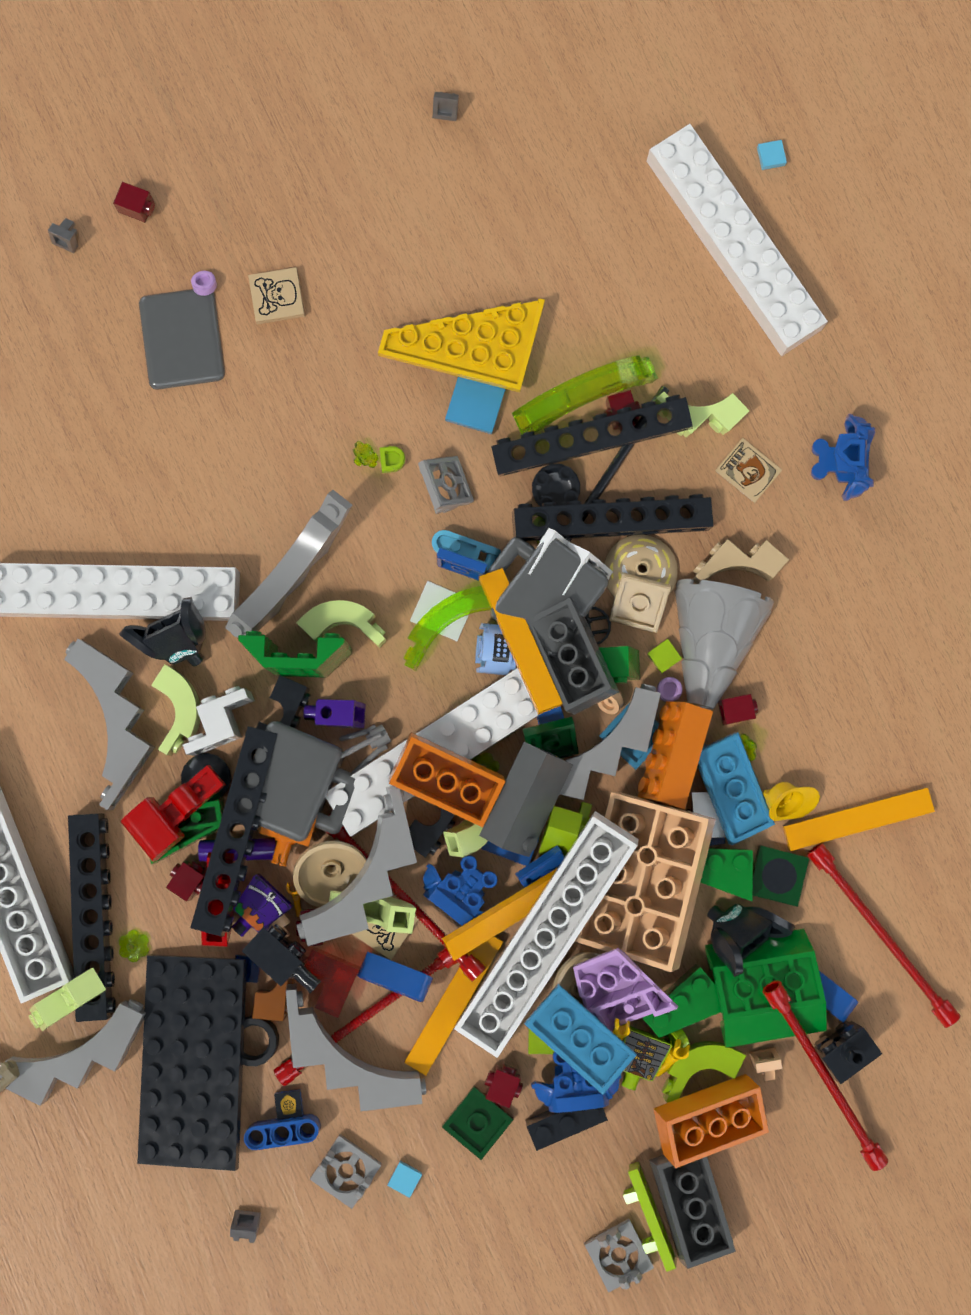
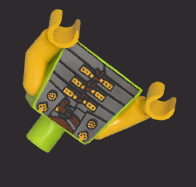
[613,1019,690,1091]

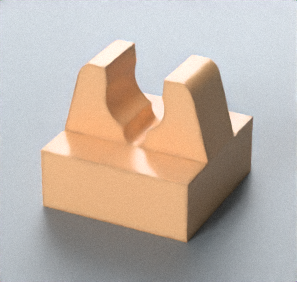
[750,1048,782,1081]

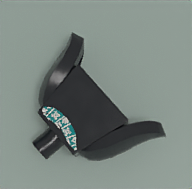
[119,597,206,667]
[707,904,795,977]

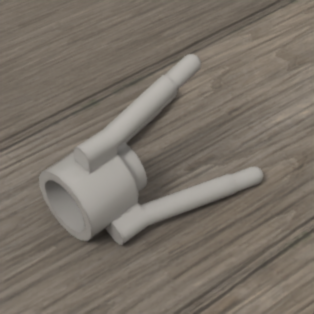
[339,724,391,774]

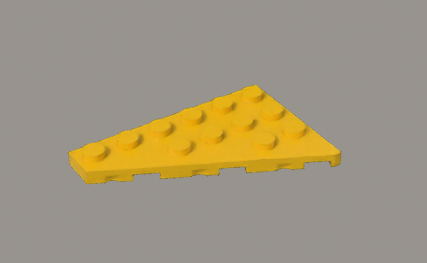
[378,299,545,393]

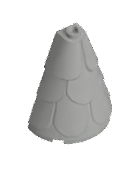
[675,579,774,710]

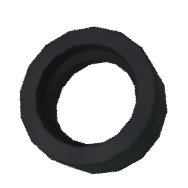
[243,1015,279,1067]

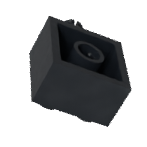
[242,923,321,993]
[814,1021,882,1084]

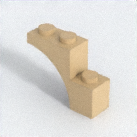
[693,539,789,584]

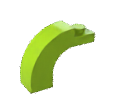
[662,1041,746,1103]

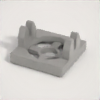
[418,456,474,514]
[310,1134,382,1209]
[584,1219,654,1293]

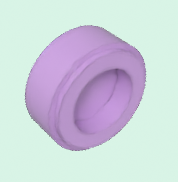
[191,271,217,296]
[657,677,682,702]

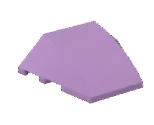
[573,948,678,1032]

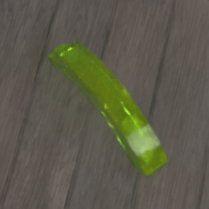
[512,355,658,434]
[404,586,491,672]

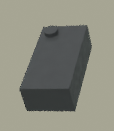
[530,598,619,715]
[479,742,573,857]
[649,1155,736,1269]

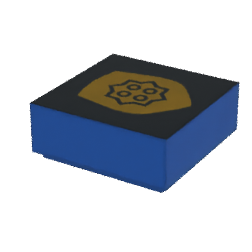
[274,1089,304,1120]

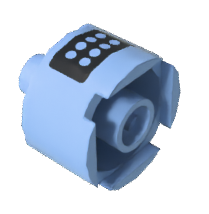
[475,623,516,675]

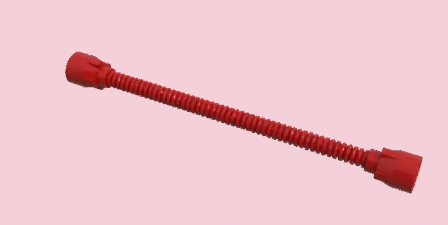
[325,814,487,982]
[806,843,961,1028]
[273,947,458,1087]
[762,980,888,1171]

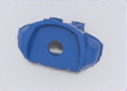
[811,414,875,501]
[423,855,498,926]
[531,1051,621,1113]

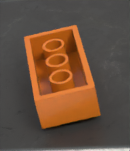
[638,701,713,810]
[389,732,506,827]
[653,1074,769,1168]

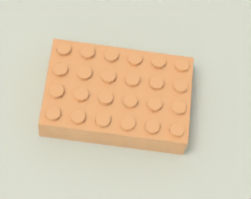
[575,792,716,972]

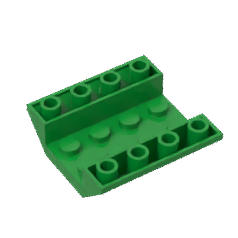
[238,631,352,678]
[704,929,827,1048]

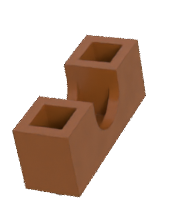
[253,941,295,1021]

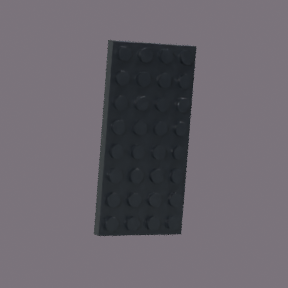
[137,955,247,1171]

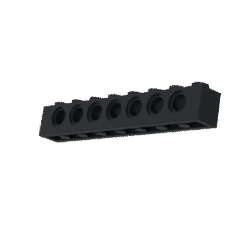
[491,395,693,477]
[512,494,714,541]
[190,726,277,937]
[68,813,116,1022]

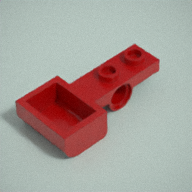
[120,765,226,862]

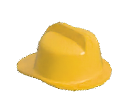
[763,782,820,821]

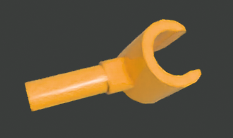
[286,882,302,917]

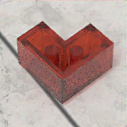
[305,947,360,1018]

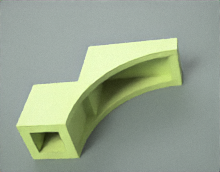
[654,392,749,438]
[28,968,106,1032]

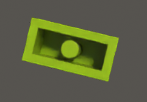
[539,806,585,856]

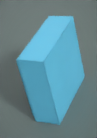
[757,140,787,170]
[387,1161,422,1198]

